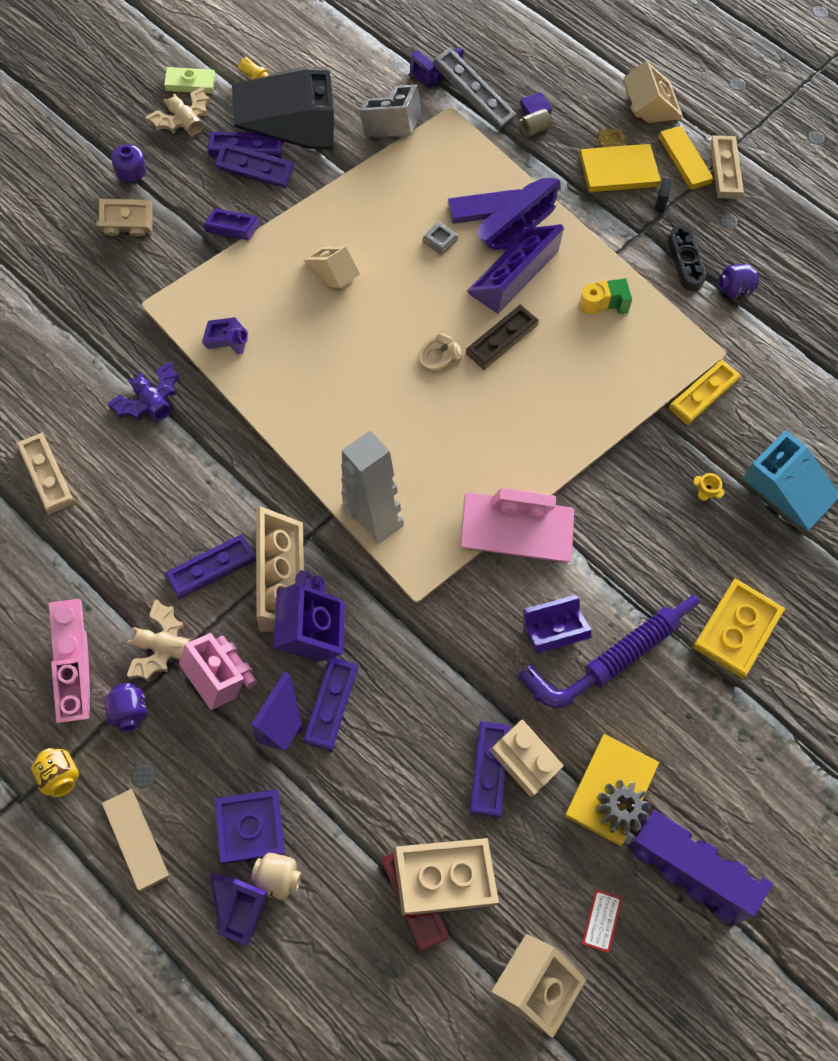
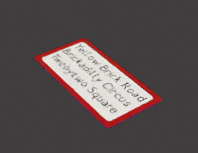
[582,889,622,953]

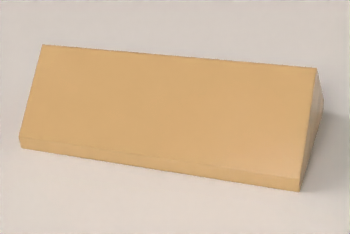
[256,506,304,632]

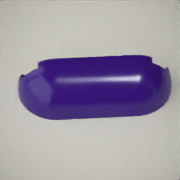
[477,178,561,250]

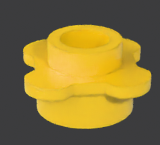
[693,473,724,501]

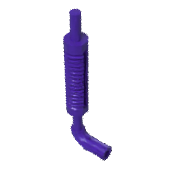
[518,595,700,708]

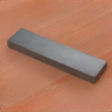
[432,47,516,131]

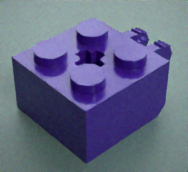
[273,570,345,662]

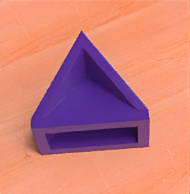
[210,873,268,946]

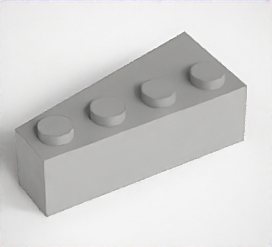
[341,430,404,544]

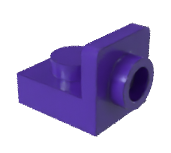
[202,317,248,354]

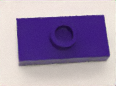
[203,208,260,240]

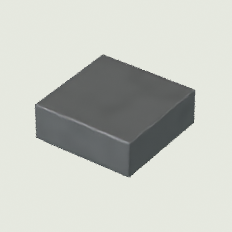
[422,222,458,256]

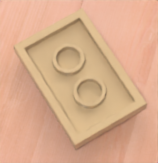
[393,838,499,916]

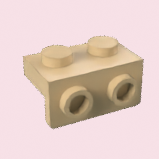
[96,199,152,236]

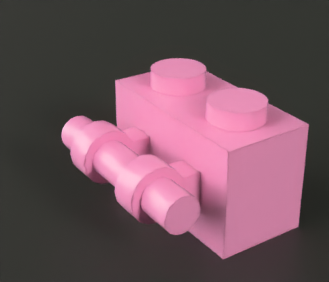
[179,633,257,710]

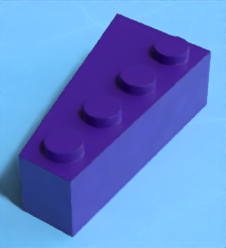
[628,810,774,924]

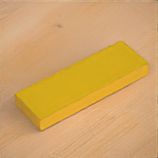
[659,126,714,190]
[668,359,741,426]

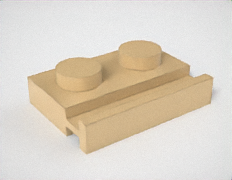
[489,719,564,797]

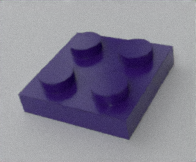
[215,789,285,865]

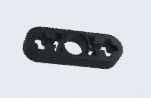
[668,225,706,291]

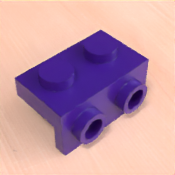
[523,595,591,654]

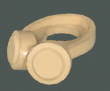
[419,333,462,371]

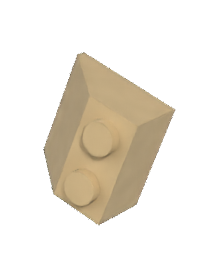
[623,60,683,123]
[491,934,587,1038]

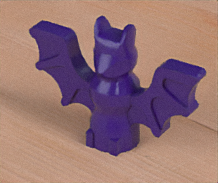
[107,361,179,421]

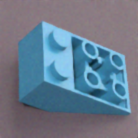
[743,430,838,532]

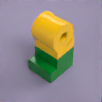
[579,278,633,314]

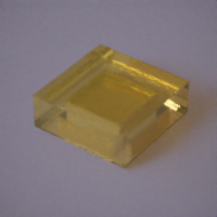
[597,128,626,148]

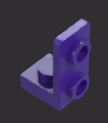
[410,47,464,88]

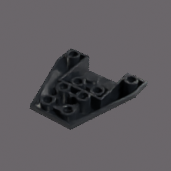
[232,67,334,149]

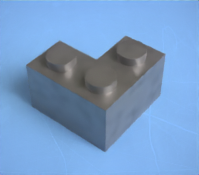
[359,84,422,139]

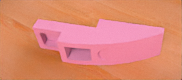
[49,599,90,723]

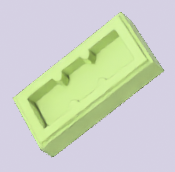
[164,67,215,94]

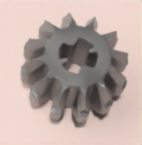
[595,780,650,835]

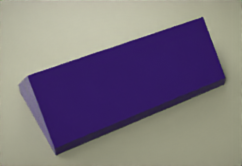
[467,224,564,314]

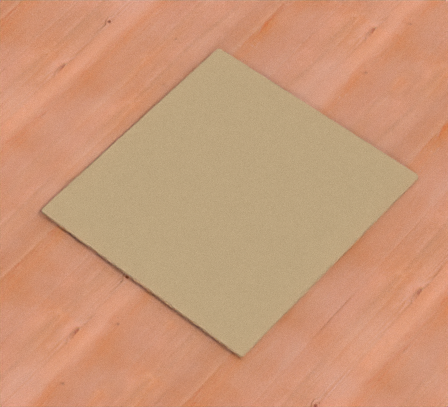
[142,107,726,603]

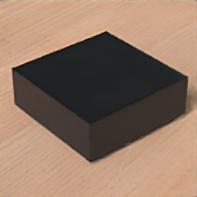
[654,177,673,213]

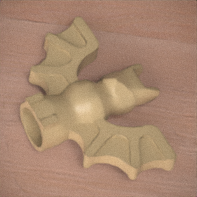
[146,87,210,137]
[127,600,191,681]

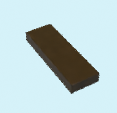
[465,304,539,370]

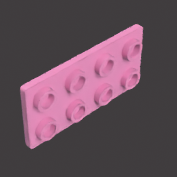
[460,488,574,563]

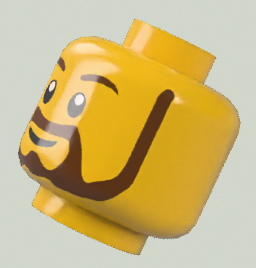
[31,748,79,797]

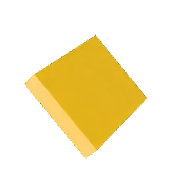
[579,144,661,192]
[692,578,785,679]
[564,734,659,846]

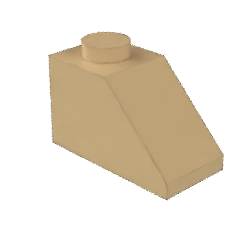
[303,246,360,289]

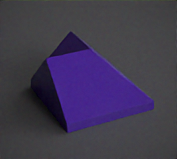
[251,671,303,751]

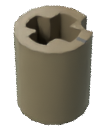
[520,109,552,137]

